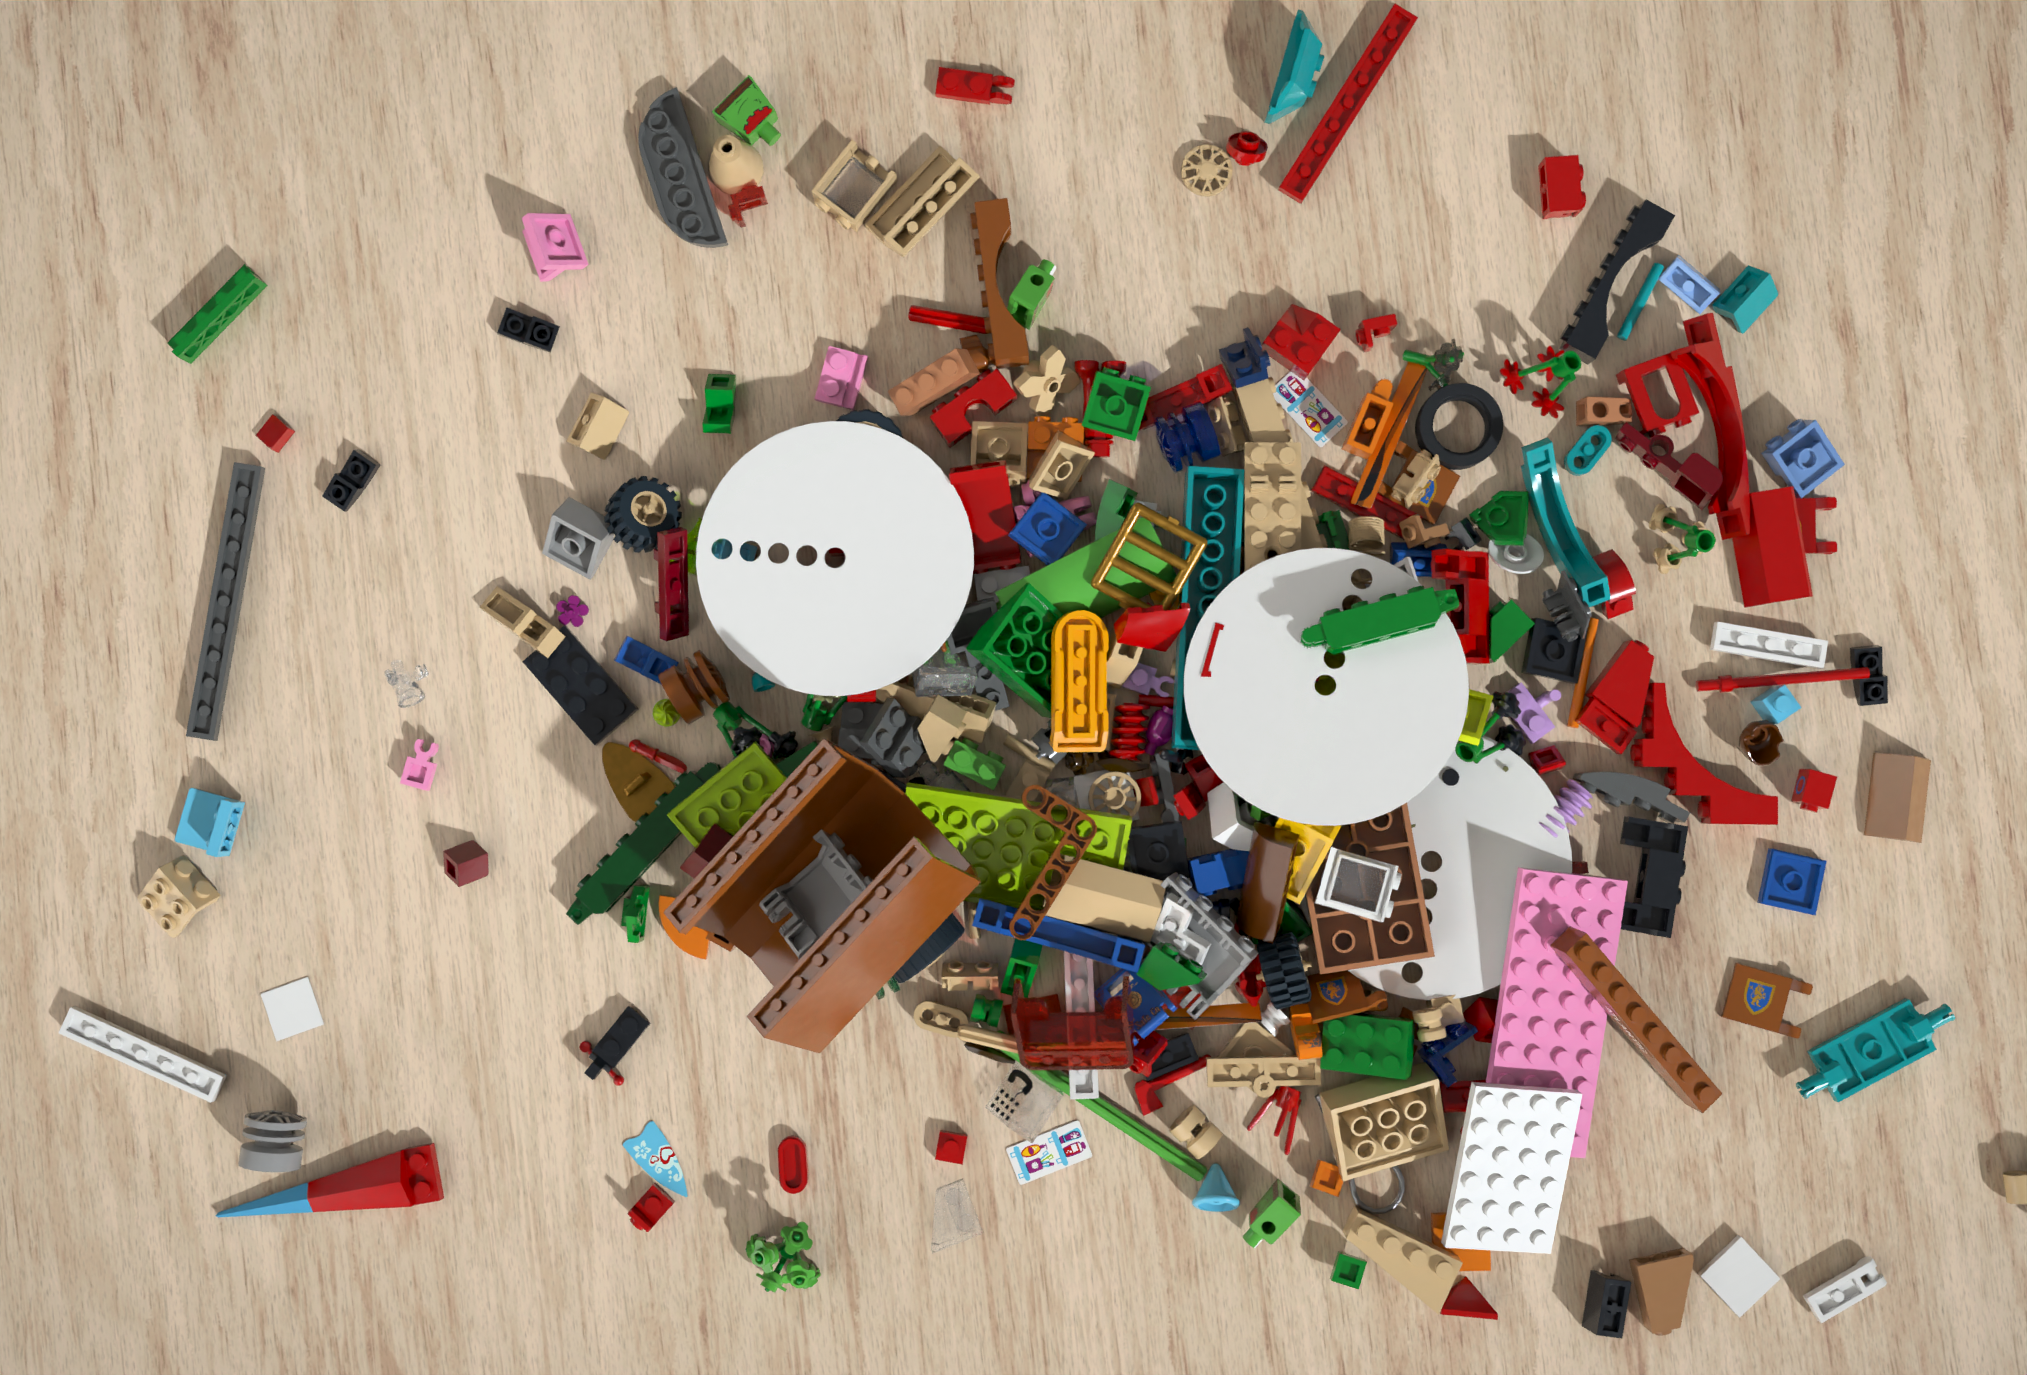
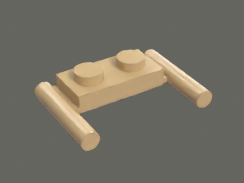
[1003,735,1056,801]

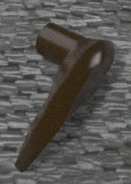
[1096,750,1149,773]
[964,1042,1016,1064]

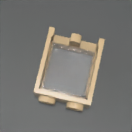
[811,140,897,232]

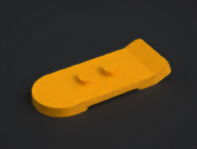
[1049,610,1109,752]

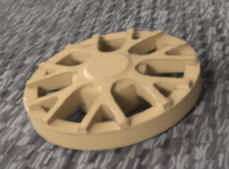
[1181,145,1233,197]

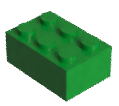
[1320,1013,1415,1080]

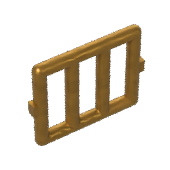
[1090,503,1208,611]

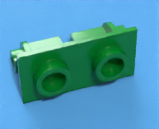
[1316,510,1349,550]

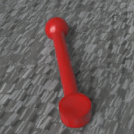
[579,1041,624,1086]

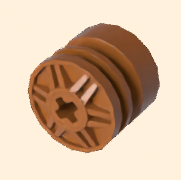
[658,650,730,724]

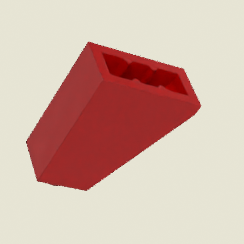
[1585,640,1654,728]

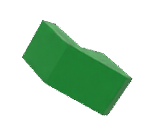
[702,374,736,434]

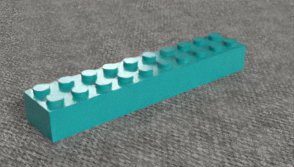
[1171,466,1244,750]

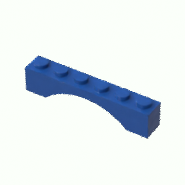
[972,897,1145,973]

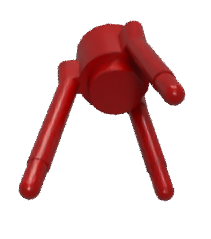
[1247,1086,1302,1155]

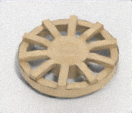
[1088,772,1141,817]

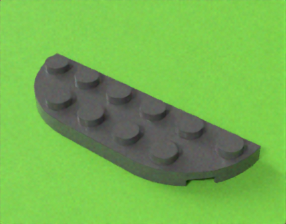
[638,87,728,248]

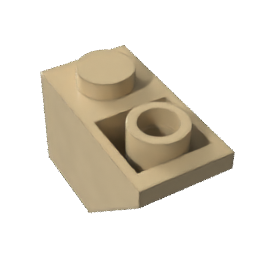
[1107,627,1143,689]
[917,695,967,763]

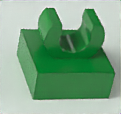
[1330,1251,1367,1289]

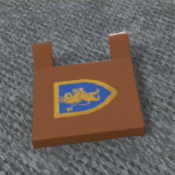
[1378,440,1460,525]
[1721,963,1813,1038]
[1307,970,1388,1024]

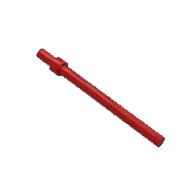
[1695,667,1870,693]

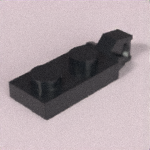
[584,1006,651,1080]

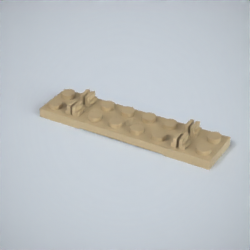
[1244,442,1301,572]

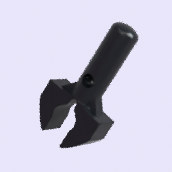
[1159,749,1194,775]

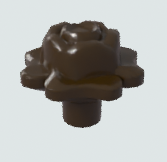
[1065,752,1094,776]

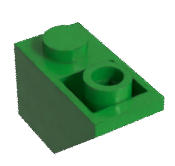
[1136,942,1207,991]

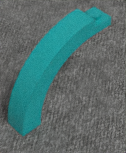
[1521,437,1611,607]

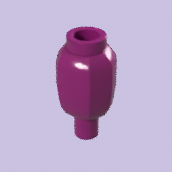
[1144,705,1173,756]

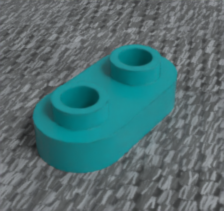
[1564,425,1612,476]

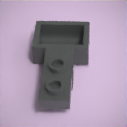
[947,597,1010,711]

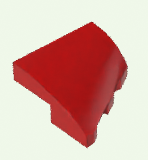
[1114,603,1190,652]

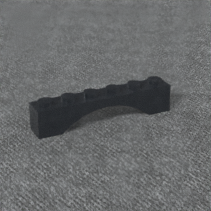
[1559,199,1675,365]

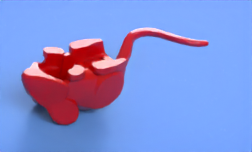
[1234,923,1266,1007]

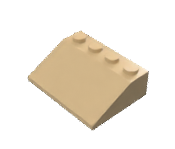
[1319,1062,1449,1181]

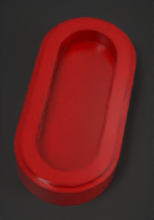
[778,1135,809,1194]

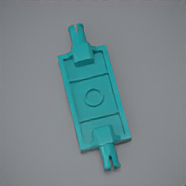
[1796,998,1955,1102]

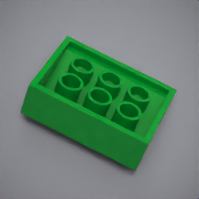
[966,583,1063,718]

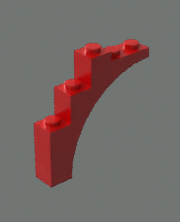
[1630,683,1778,825]

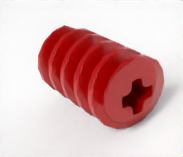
[1109,703,1150,762]

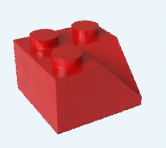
[1261,304,1341,380]

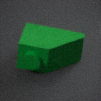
[1489,599,1535,664]
[1000,938,1043,1000]

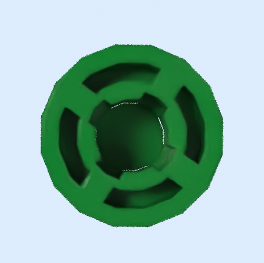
[970,994,1004,1028]

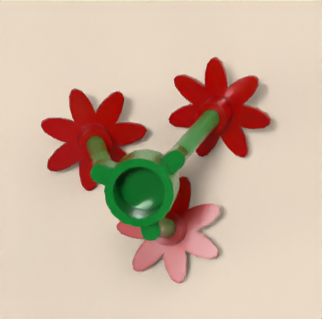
[1500,346,1581,419]

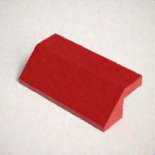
[1732,486,1813,608]

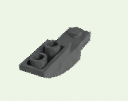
[1573,772,1690,824]

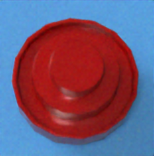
[1226,131,1268,166]

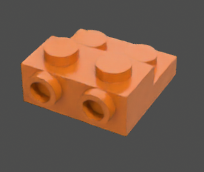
[1026,416,1084,482]

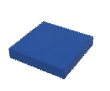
[1008,492,1087,565]
[1757,848,1827,916]

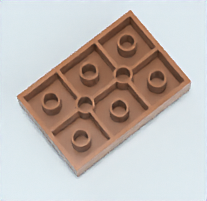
[1305,803,1435,974]

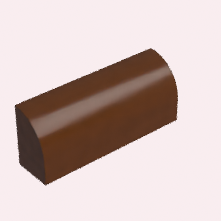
[1236,821,1300,944]

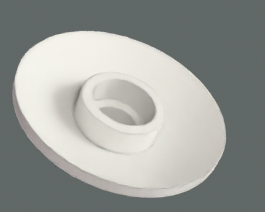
[1488,534,1544,574]

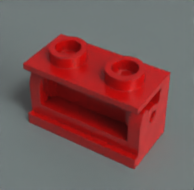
[1538,155,1586,219]

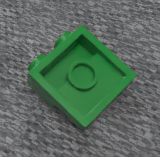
[1081,367,1151,441]

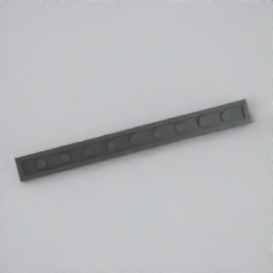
[186,462,265,741]

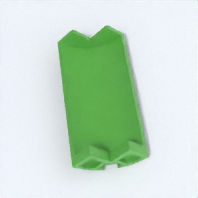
[995,517,1177,618]

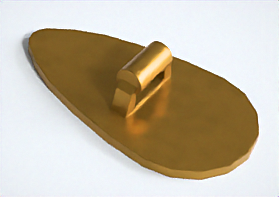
[602,742,675,823]

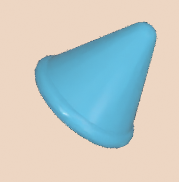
[1192,1163,1240,1212]

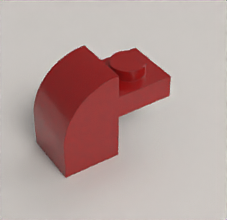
[1592,549,1636,619]

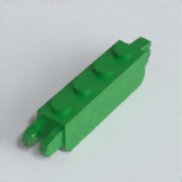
[1300,586,1460,654]

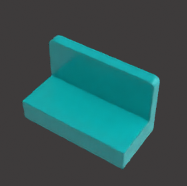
[1712,265,1778,334]

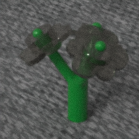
[1403,338,1464,391]

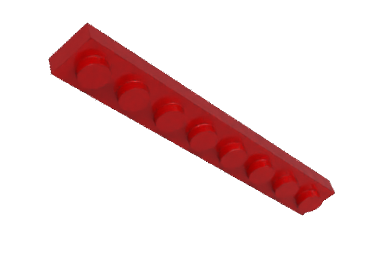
[1278,3,1418,204]

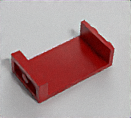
[949,460,1021,574]

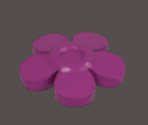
[556,595,589,627]

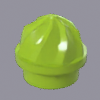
[653,699,680,727]

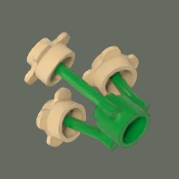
[1649,503,1716,574]

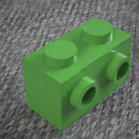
[944,738,1006,790]

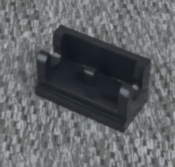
[1582,1270,1631,1339]

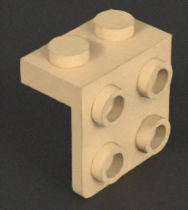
[138,855,221,938]

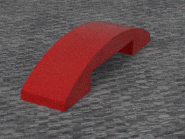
[1138,364,1233,432]

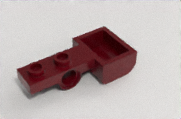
[1615,422,1723,510]

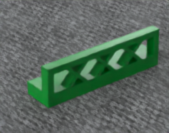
[167,264,268,364]

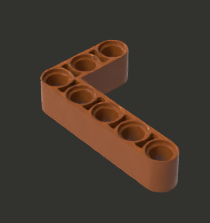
[1009,785,1097,940]

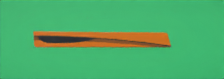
[1351,362,1428,508]
[1097,1002,1262,1034]

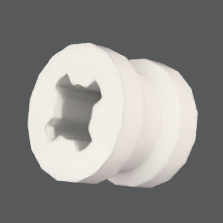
[1261,1001,1291,1037]

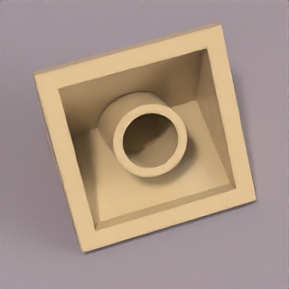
[1029,430,1095,499]

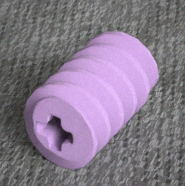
[1539,779,1593,837]

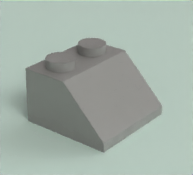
[542,497,614,580]

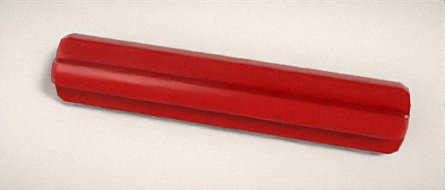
[908,305,986,334]

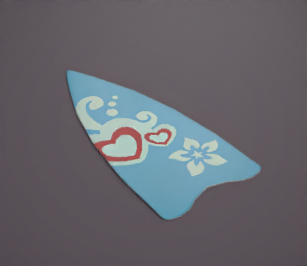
[623,1121,688,1197]

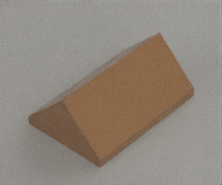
[1864,753,1931,843]

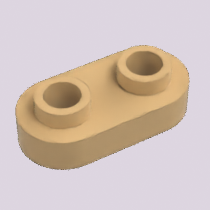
[913,1000,969,1038]

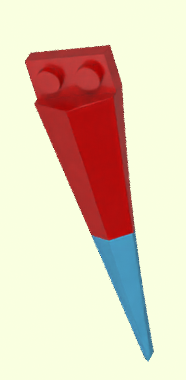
[215,1143,444,1217]

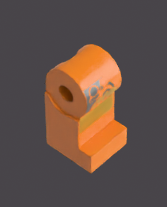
[1289,1003,1322,1060]

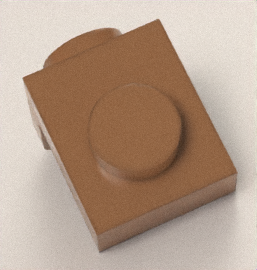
[1399,514,1450,549]

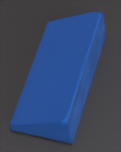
[1390,542,1448,577]

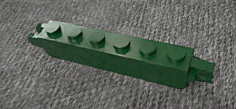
[566,762,721,925]

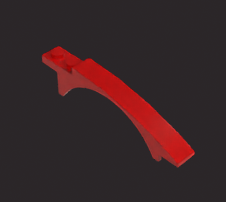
[1670,313,1750,540]

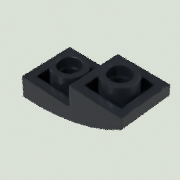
[497,307,560,353]
[322,449,381,512]
[1850,645,1888,706]

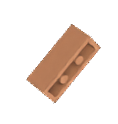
[888,348,980,416]

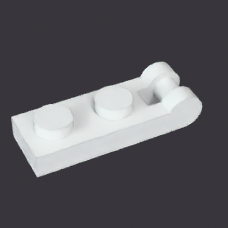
[1803,1256,1887,1323]

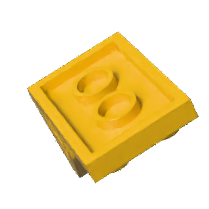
[1275,818,1342,905]

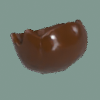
[1739,720,1784,766]

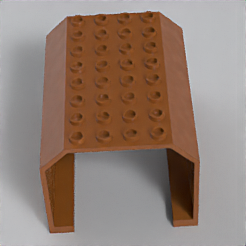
[663,738,981,1053]

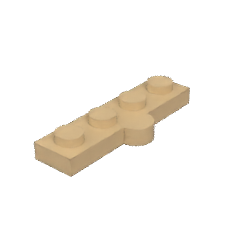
[1206,1056,1321,1098]

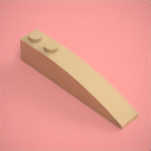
[876,672,997,744]

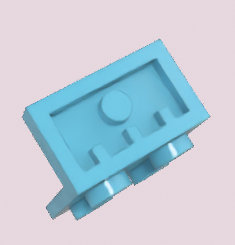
[175,788,245,857]

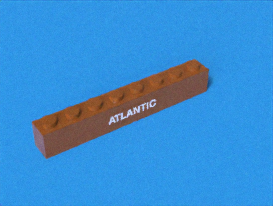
[1550,926,1722,1113]

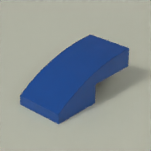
[614,635,679,685]

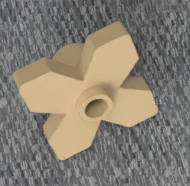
[1013,345,1081,416]

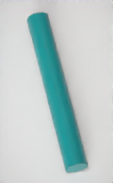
[1617,263,1664,341]

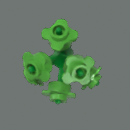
[745,1222,821,1293]

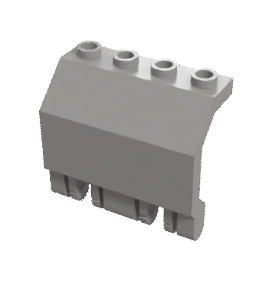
[759,829,873,959]
[1118,872,1258,1020]

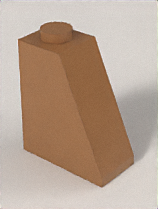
[1629,1248,1694,1336]

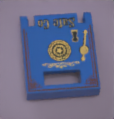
[1094,964,1177,1046]

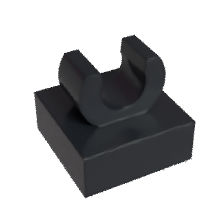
[1444,517,1482,551]

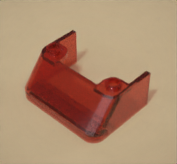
[1011,976,1134,1070]

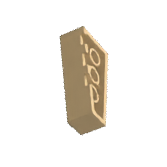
[1342,1206,1463,1315]

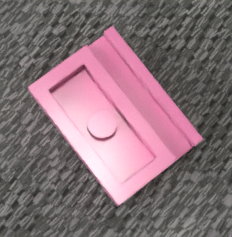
[814,346,868,410]

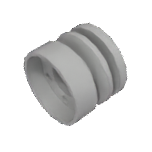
[238,1110,307,1172]

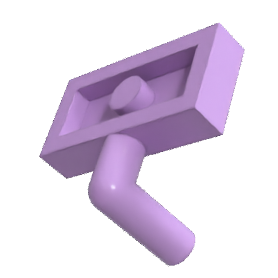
[1507,682,1561,744]

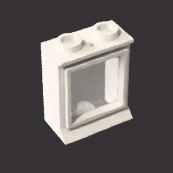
[1315,847,1402,922]

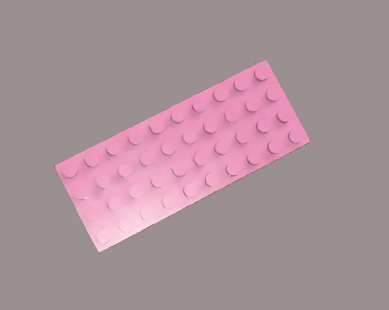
[1486,867,1628,1158]

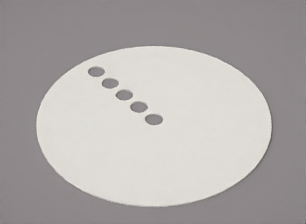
[696,421,974,696]
[1184,548,1469,826]
[1300,736,1572,1000]

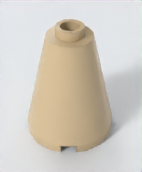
[709,135,764,196]

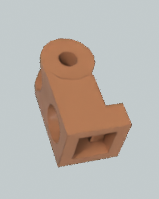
[1576,396,1632,426]

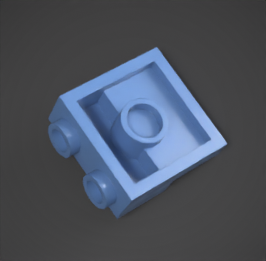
[1761,419,1845,498]

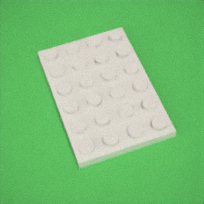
[1441,1082,1582,1254]

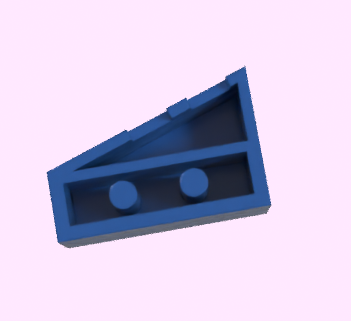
[1187,849,1249,896]

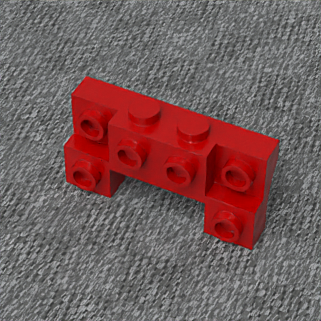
[1431,549,1489,665]

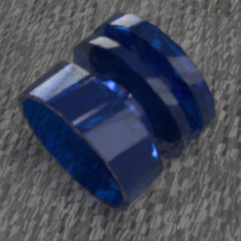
[1154,401,1221,473]

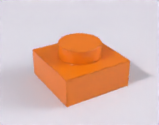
[1309,1160,1343,1197]

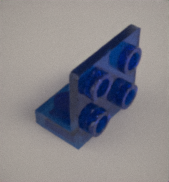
[1417,1021,1478,1087]

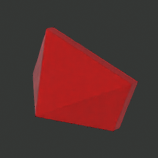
[1440,1276,1498,1320]

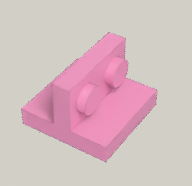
[522,213,589,282]

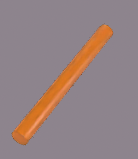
[1567,618,1599,729]

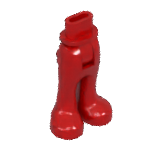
[1074,360,1126,458]

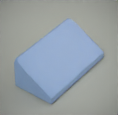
[1658,255,1720,314]

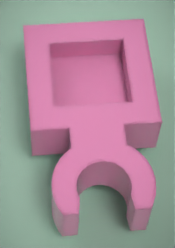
[400,739,439,791]

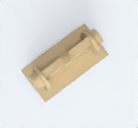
[1207,396,1246,457]
[1391,450,1441,509]
[942,961,998,991]

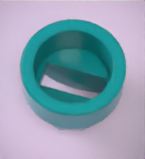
[752,672,775,692]

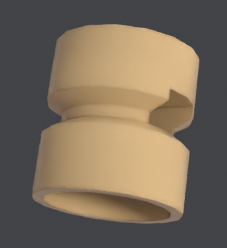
[1169,1104,1223,1159]

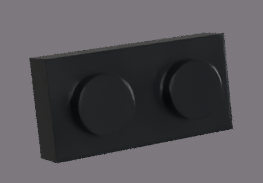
[1145,1032,1199,1081]

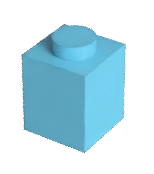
[1751,685,1801,724]

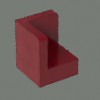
[443,840,489,887]

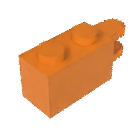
[1341,378,1394,460]

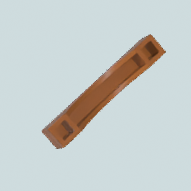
[970,198,1029,369]

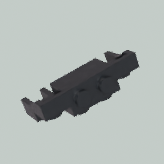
[1620,816,1688,938]

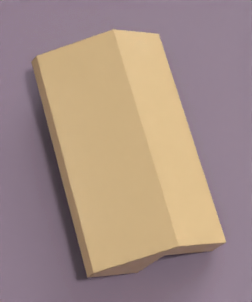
[865,146,980,257]
[1042,854,1166,943]

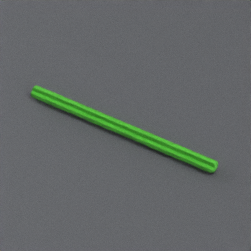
[997,1030,1207,1181]

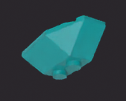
[1264,9,1324,124]

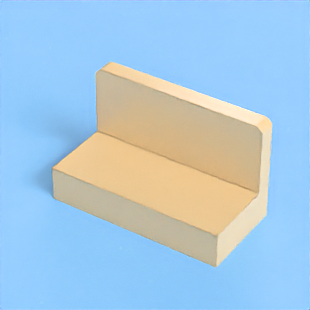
[566,392,629,460]

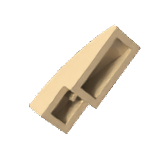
[479,586,566,658]

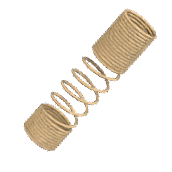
[1348,516,1385,605]

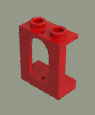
[1616,352,1699,438]

